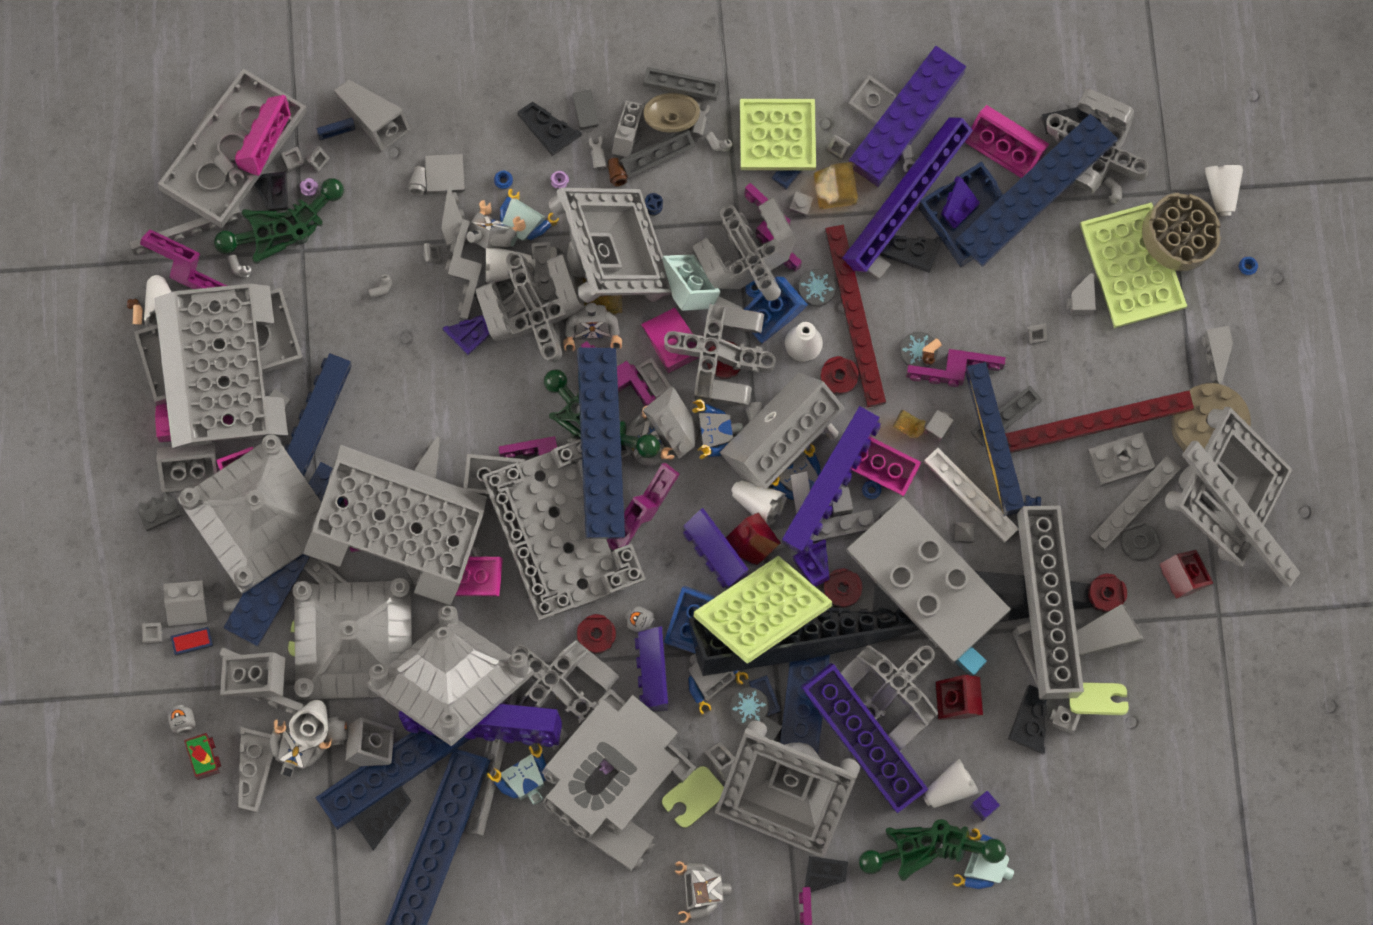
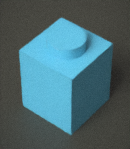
[955,647,987,676]

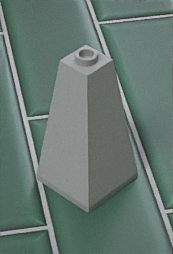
[334,80,411,152]
[1076,604,1146,656]

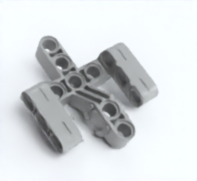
[1046,89,1148,194]
[692,197,797,301]
[476,252,584,363]
[664,304,776,407]
[512,640,619,751]
[841,645,938,752]

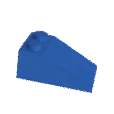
[743,277,808,344]
[663,586,715,654]

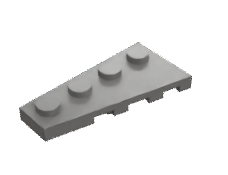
[238,727,274,813]

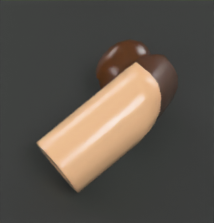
[127,298,143,324]
[922,338,942,365]

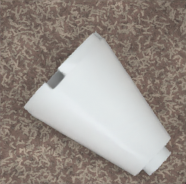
[1205,165,1243,216]
[486,248,535,283]
[144,275,171,326]
[785,322,823,362]
[731,480,787,527]
[289,700,328,746]
[923,759,979,808]

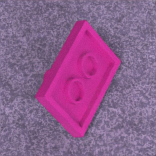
[455,557,503,596]

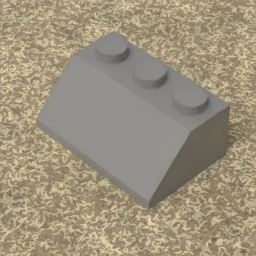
[643,387,700,459]
[156,442,219,493]
[463,454,525,498]

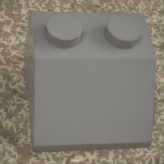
[163,580,207,627]
[345,717,394,766]

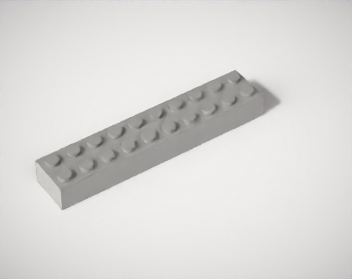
[1017,505,1084,700]

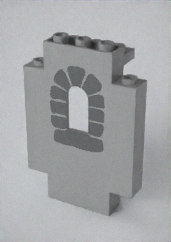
[542,695,679,840]

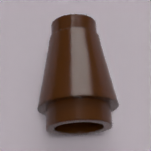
[607,158,628,187]

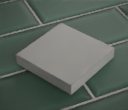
[847,75,898,125]
[425,154,465,194]

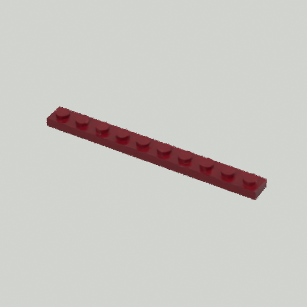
[825,224,886,408]
[1005,390,1194,453]

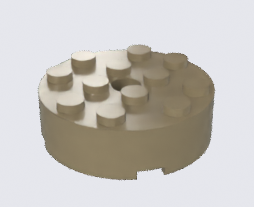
[1142,193,1221,271]
[1171,383,1251,452]

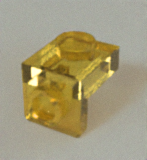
[892,410,926,438]

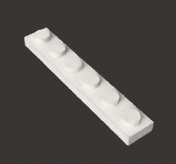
[924,448,1019,543]

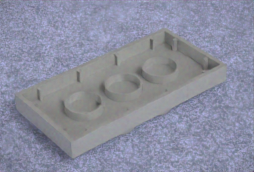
[158,69,306,228]
[134,288,304,406]
[846,497,1011,664]

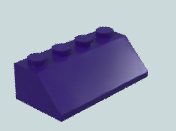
[683,508,749,589]
[635,626,668,712]

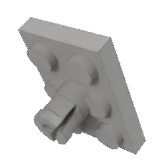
[1088,432,1155,486]

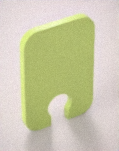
[1069,683,1129,715]
[662,766,724,828]

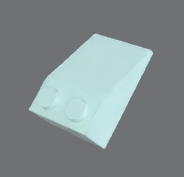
[662,254,721,311]

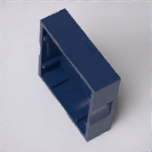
[918,161,1004,267]

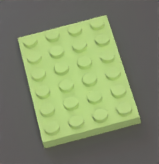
[1080,202,1187,328]
[694,556,832,664]

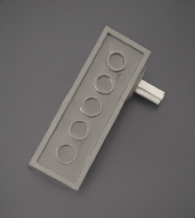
[720,373,845,489]

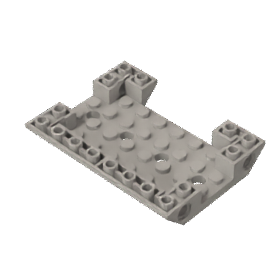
[154,284,288,449]
[482,439,646,621]
[303,445,487,606]

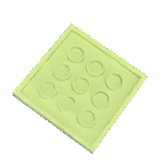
[740,99,816,170]

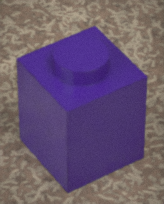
[970,791,1000,821]

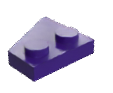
[941,176,980,229]
[442,315,490,355]
[793,539,829,587]

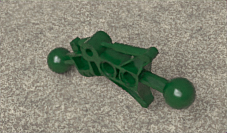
[214,178,344,264]
[544,369,660,458]
[859,819,1006,881]

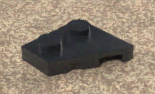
[254,171,288,211]
[805,856,848,892]

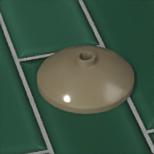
[644,93,700,133]

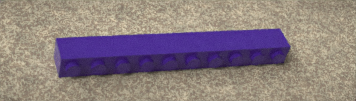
[842,117,973,272]

